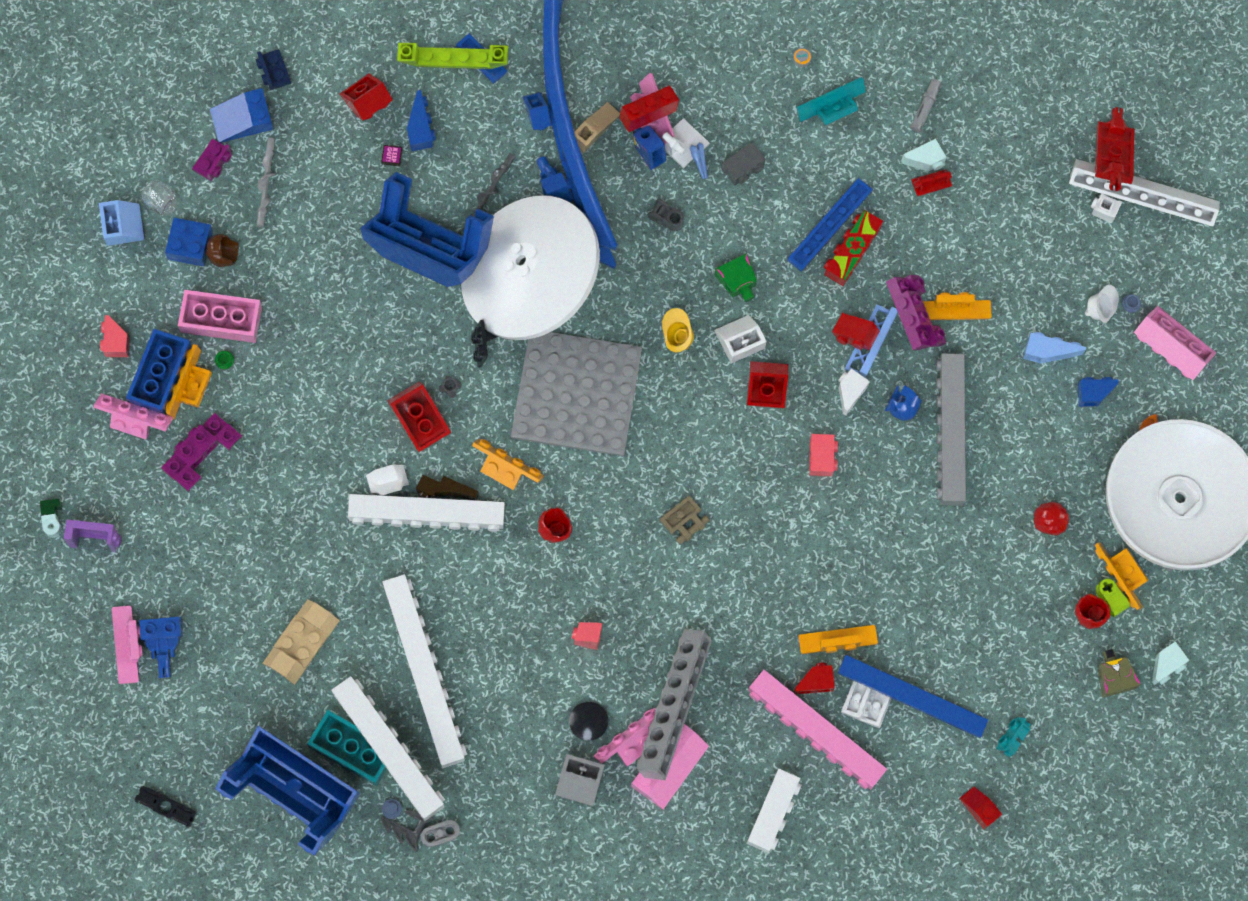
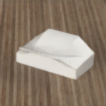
[366,464,409,496]

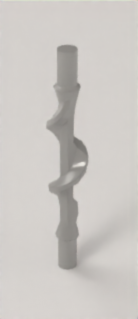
[257,138,275,227]

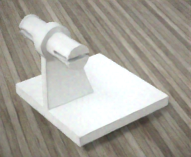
[662,118,710,169]

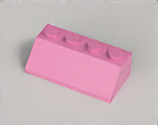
[1134,306,1216,380]
[631,724,709,809]

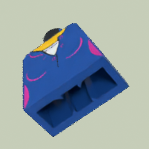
[632,126,666,170]

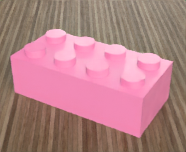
[178,290,262,343]

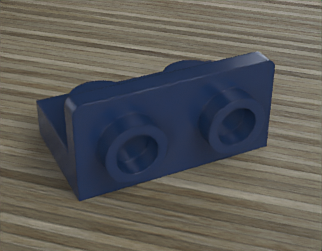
[255,49,291,91]

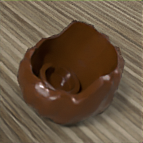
[206,233,239,267]

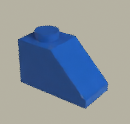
[523,92,552,130]

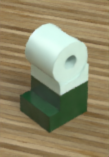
[40,499,62,538]

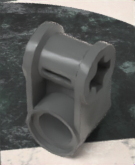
[647,199,684,231]

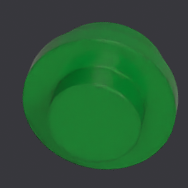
[215,351,234,370]

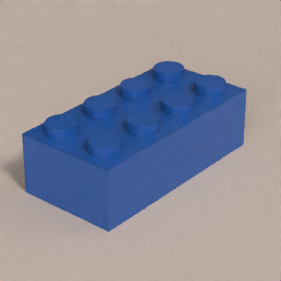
[126,329,192,415]

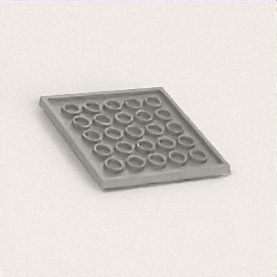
[511,332,642,457]

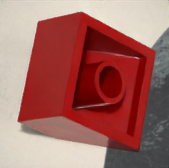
[339,73,393,121]
[747,361,788,408]

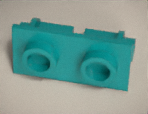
[996,717,1031,757]

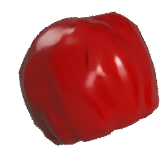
[1034,502,1070,536]
[538,507,572,543]
[1075,594,1111,629]

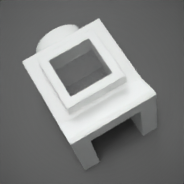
[1091,194,1122,223]

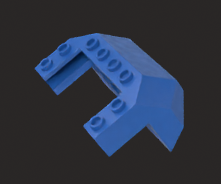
[360,172,494,287]
[215,726,360,856]

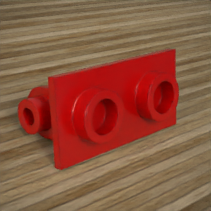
[911,169,952,197]

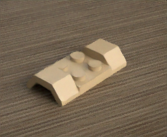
[263,599,340,685]

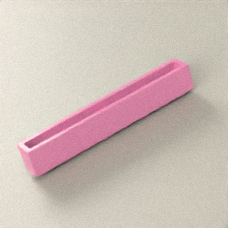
[748,670,887,790]

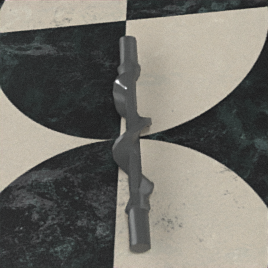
[462,153,515,232]

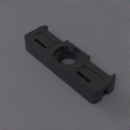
[135,786,197,828]

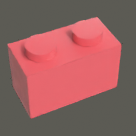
[809,434,838,476]

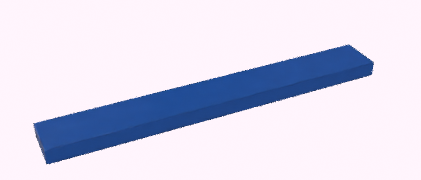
[837,655,988,738]

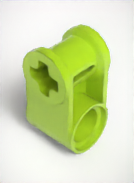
[1096,579,1130,617]

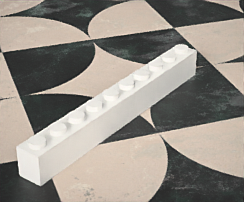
[382,574,467,769]

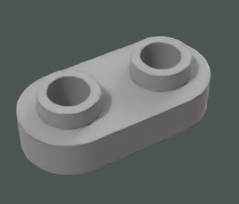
[421,820,460,848]

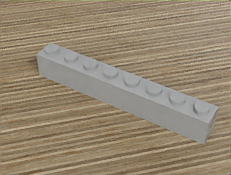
[936,353,966,506]

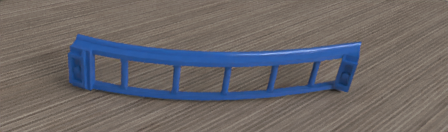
[543,0,618,269]

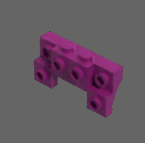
[886,275,946,350]
[161,413,242,493]

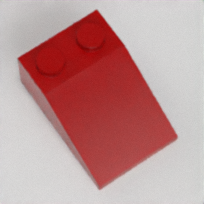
[387,381,451,452]

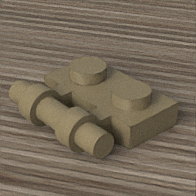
[659,496,710,545]

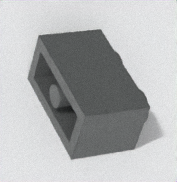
[721,142,765,186]

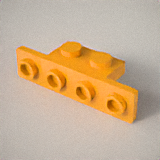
[923,292,992,320]
[166,344,212,419]
[472,439,544,490]
[1095,542,1149,610]
[798,625,878,654]

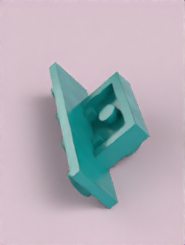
[797,77,866,125]

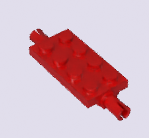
[1095,107,1135,191]

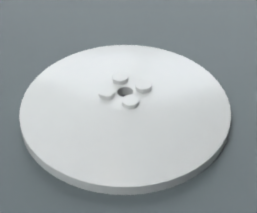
[461,196,600,340]
[1106,419,1248,570]

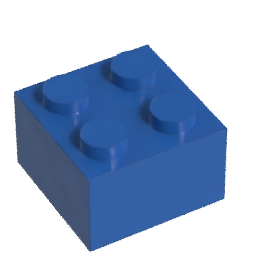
[165,218,213,267]

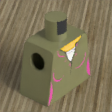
[1097,649,1141,698]

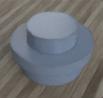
[1122,294,1141,313]
[382,799,402,819]

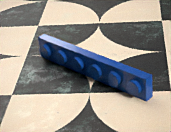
[787,178,873,272]

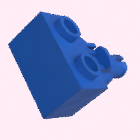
[537,156,573,203]
[139,617,183,678]

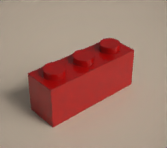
[619,85,679,133]

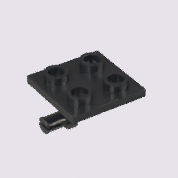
[471,320,498,368]

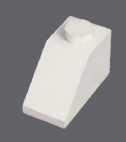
[839,368,870,415]

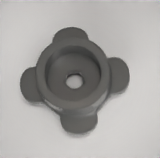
[439,376,462,398]

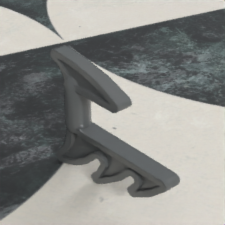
[381,810,434,852]

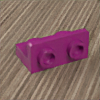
[192,139,232,182]

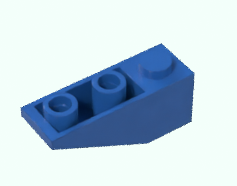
[407,90,436,151]

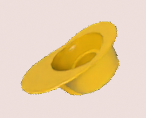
[662,308,694,353]

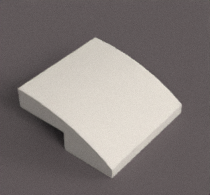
[841,681,892,728]

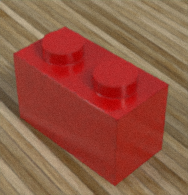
[832,313,880,350]

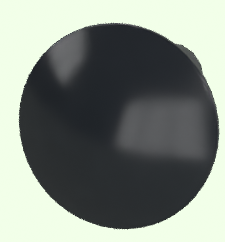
[569,702,608,741]

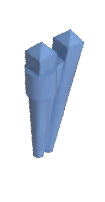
[689,142,708,179]

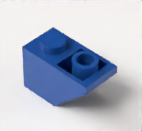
[1077,377,1119,407]

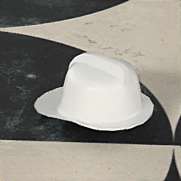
[1085,285,1119,323]

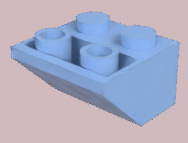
[99,200,145,246]

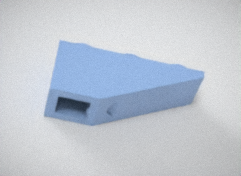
[1023,332,1086,363]

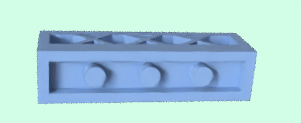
[844,305,898,378]

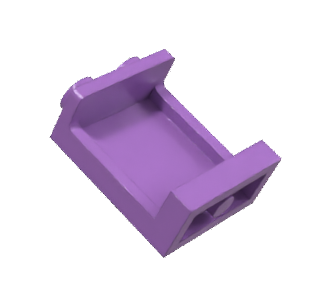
[64,520,121,552]

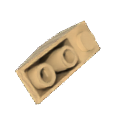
[574,102,620,153]

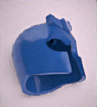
[885,386,922,421]

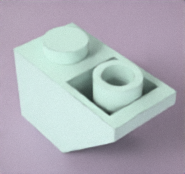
[1152,642,1189,685]

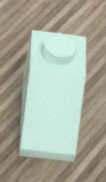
[901,139,946,171]

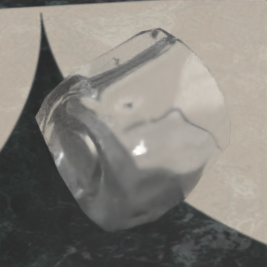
[141,180,178,216]

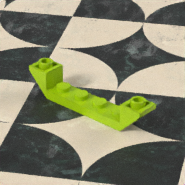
[397,43,509,69]

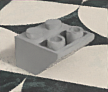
[555,754,605,806]

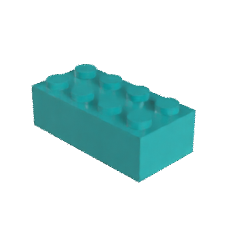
[307,710,387,787]

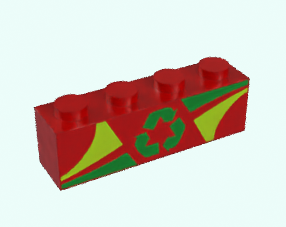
[824,210,883,286]

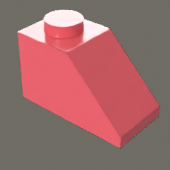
[572,622,602,650]

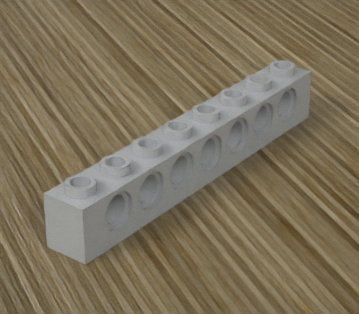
[637,629,712,780]

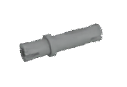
[910,79,942,133]

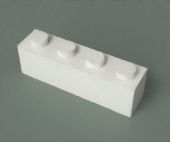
[746,769,802,853]

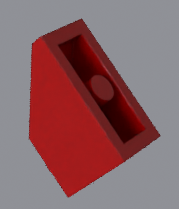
[794,663,835,695]
[959,787,1002,830]

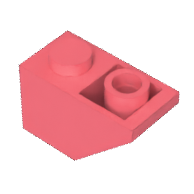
[100,315,130,357]

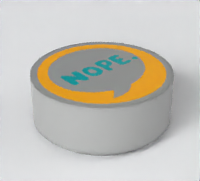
[793,48,812,67]

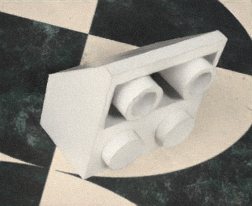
[715,315,767,364]

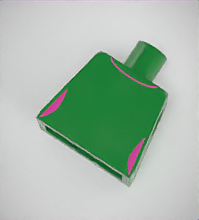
[714,253,757,302]

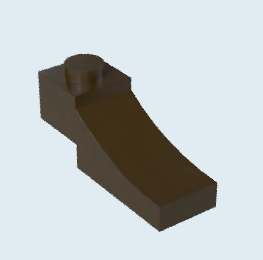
[416,475,479,501]

